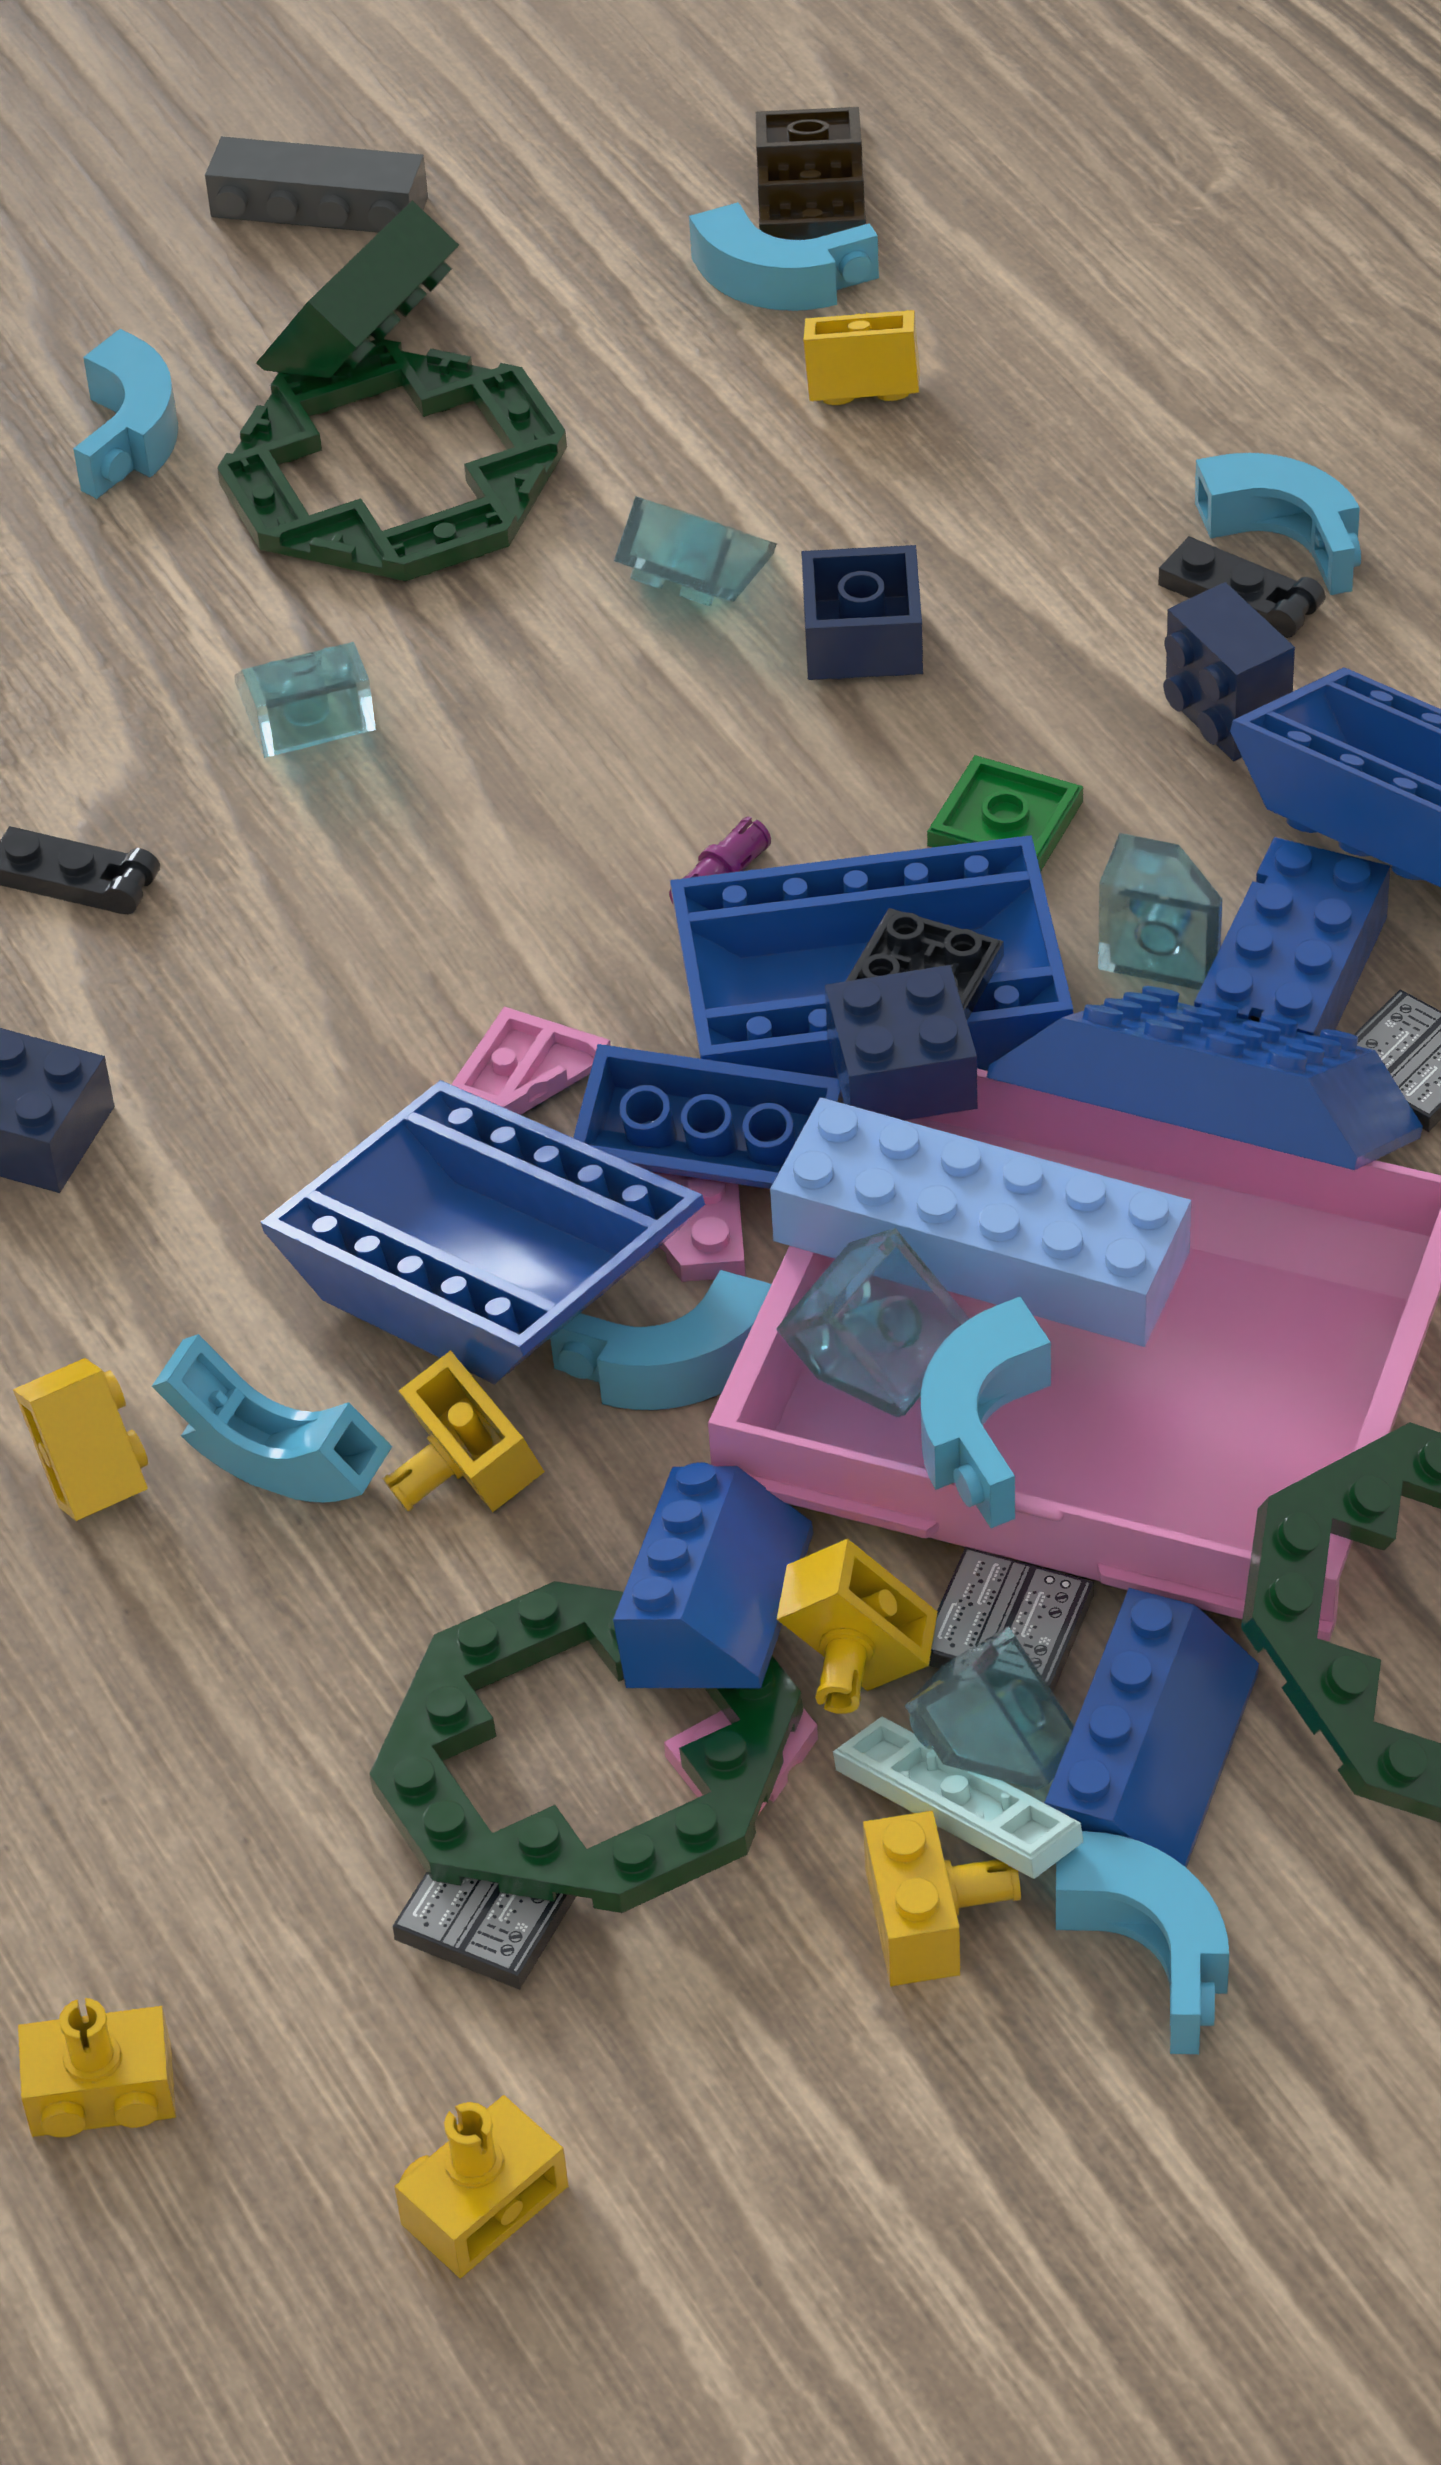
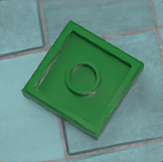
[927,755,1083,872]

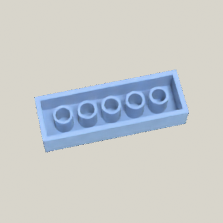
[770,1097,1191,1347]

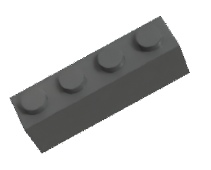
[205,136,428,233]

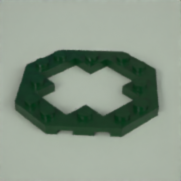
[217,339,567,581]
[1241,1422,1441,1823]
[369,1581,803,1913]

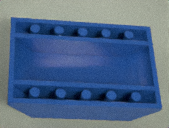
[1230,667,1441,887]
[670,835,1073,1078]
[987,986,1423,1170]
[260,1080,705,1385]

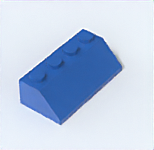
[573,1044,844,1189]
[613,1462,814,1688]
[1044,1588,1259,1868]

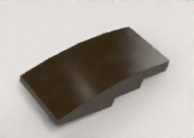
[755,107,866,240]

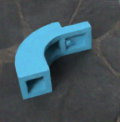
[689,202,879,311]
[73,329,178,499]
[1195,453,1361,595]
[550,1270,772,1410]
[921,1297,1051,1528]
[152,1334,392,1503]
[1056,1831,1229,2055]

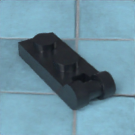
[1158,536,1326,638]
[0,826,160,915]

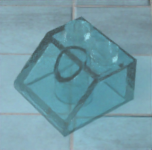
[614,496,777,606]
[234,642,376,758]
[1098,833,1223,990]
[776,1228,970,1417]
[904,1626,1074,1790]

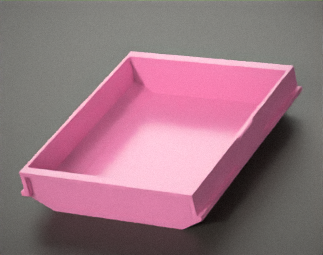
[708,1069,1441,1641]

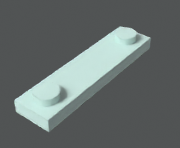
[833,1716,1083,1879]

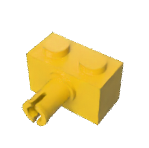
[803,310,920,405]
[382,1350,545,1512]
[13,1358,149,1521]
[777,1539,938,1714]
[863,1810,1021,1987]
[18,1998,176,2137]
[394,2095,569,2279]

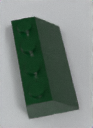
[256,200,459,378]

